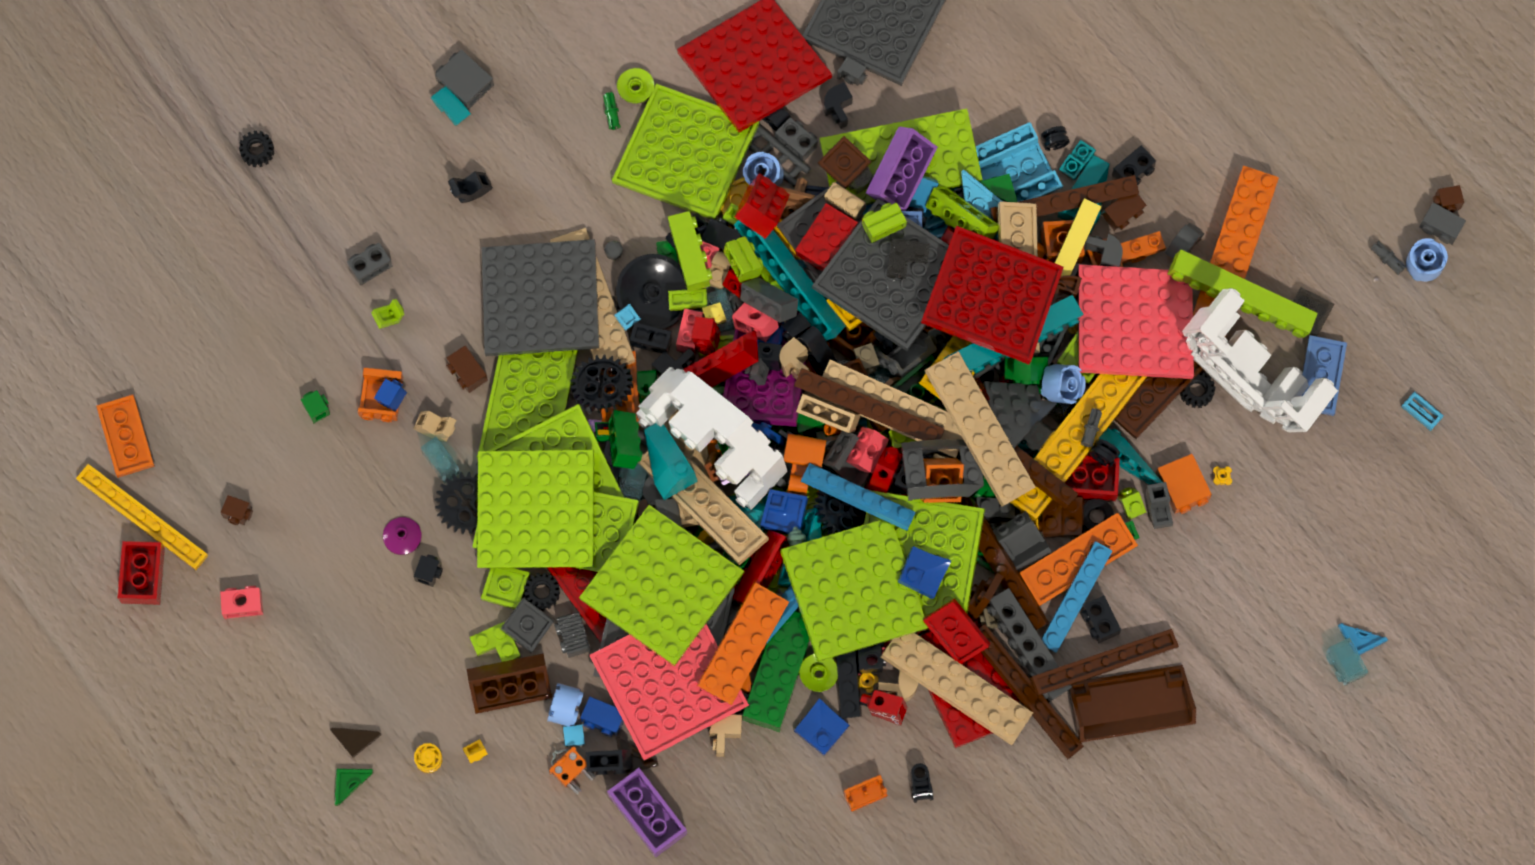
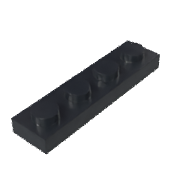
[837,650,862,718]

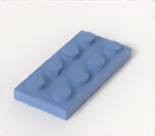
[1302,335,1347,416]

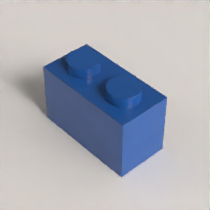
[580,697,623,737]

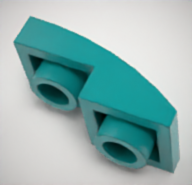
[430,86,471,126]
[1059,140,1096,180]

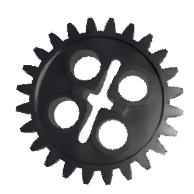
[571,355,633,413]
[434,472,478,535]
[814,478,866,535]

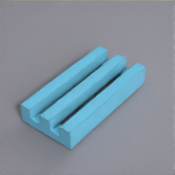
[1401,391,1444,431]

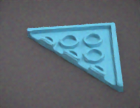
[961,170,1003,242]

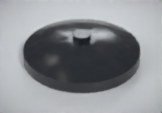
[615,254,687,329]

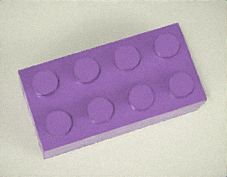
[866,127,938,211]
[607,768,687,858]

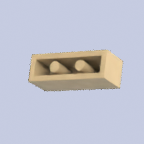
[796,393,861,433]

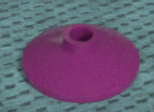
[383,517,422,555]

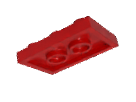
[923,598,991,664]

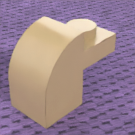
[710,250,732,290]
[779,337,809,379]
[413,411,456,442]
[878,671,918,702]
[709,715,742,757]

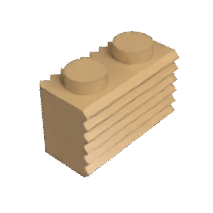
[825,182,866,222]

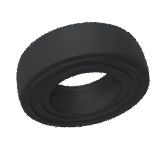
[1084,499,1114,531]

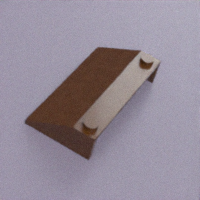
[1069,665,1196,743]

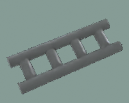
[748,125,811,187]

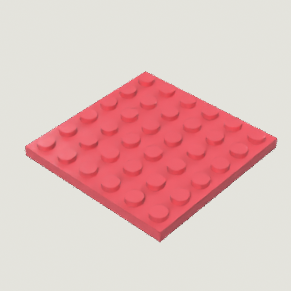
[1078,265,1194,379]
[589,624,749,760]

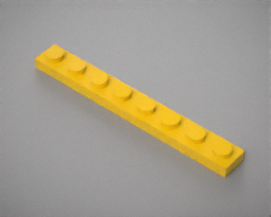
[76,464,208,570]

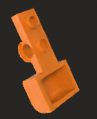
[1085,231,1166,267]
[784,433,827,496]

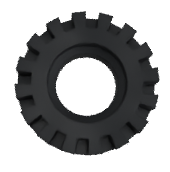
[239,131,274,167]
[1180,372,1215,408]
[524,573,560,610]

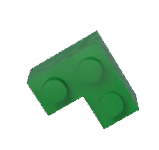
[1005,356,1048,384]

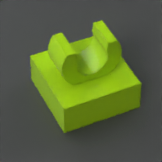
[722,203,739,227]

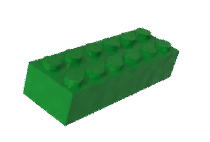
[743,611,810,732]

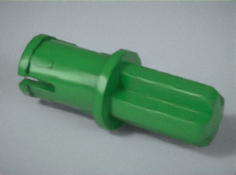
[603,92,621,130]

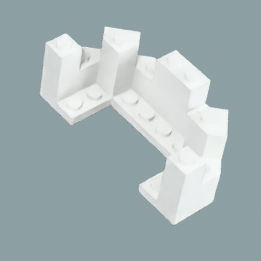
[1182,288,1338,433]
[636,367,788,510]

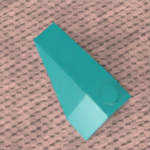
[644,423,698,500]

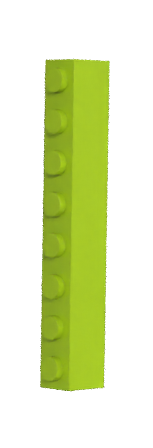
[1168,250,1318,338]

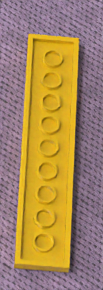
[1010,374,1148,521]

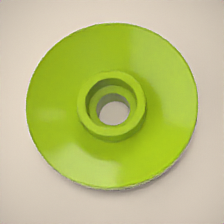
[617,68,654,103]
[799,654,838,692]

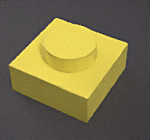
[702,302,726,325]

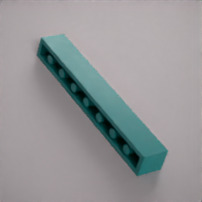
[734,220,846,340]
[943,295,1084,374]

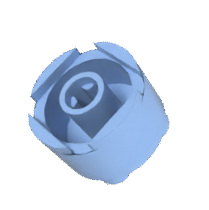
[743,152,784,186]
[1406,238,1448,282]
[1041,364,1086,404]
[547,683,583,727]

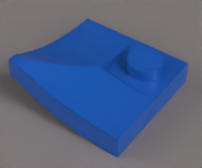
[751,422,786,446]
[760,489,808,535]
[898,546,951,599]
[794,698,849,756]

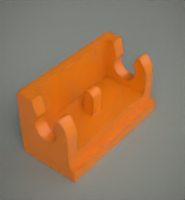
[844,775,887,812]

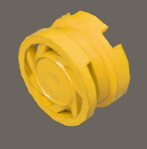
[414,743,443,773]

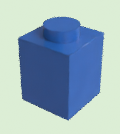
[374,379,407,412]

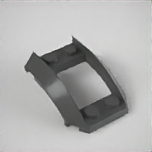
[901,439,984,501]

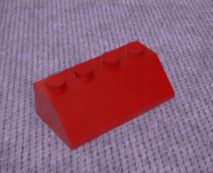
[684,330,758,388]
[732,530,790,605]

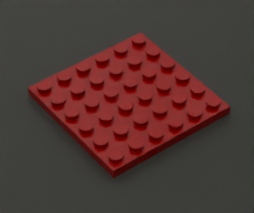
[677,0,832,133]
[921,226,1064,365]

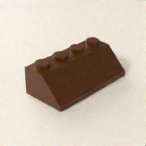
[467,653,552,714]

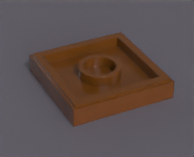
[818,136,871,189]

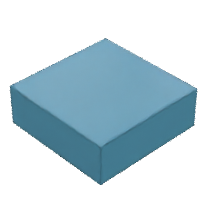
[614,304,641,331]
[563,725,585,747]

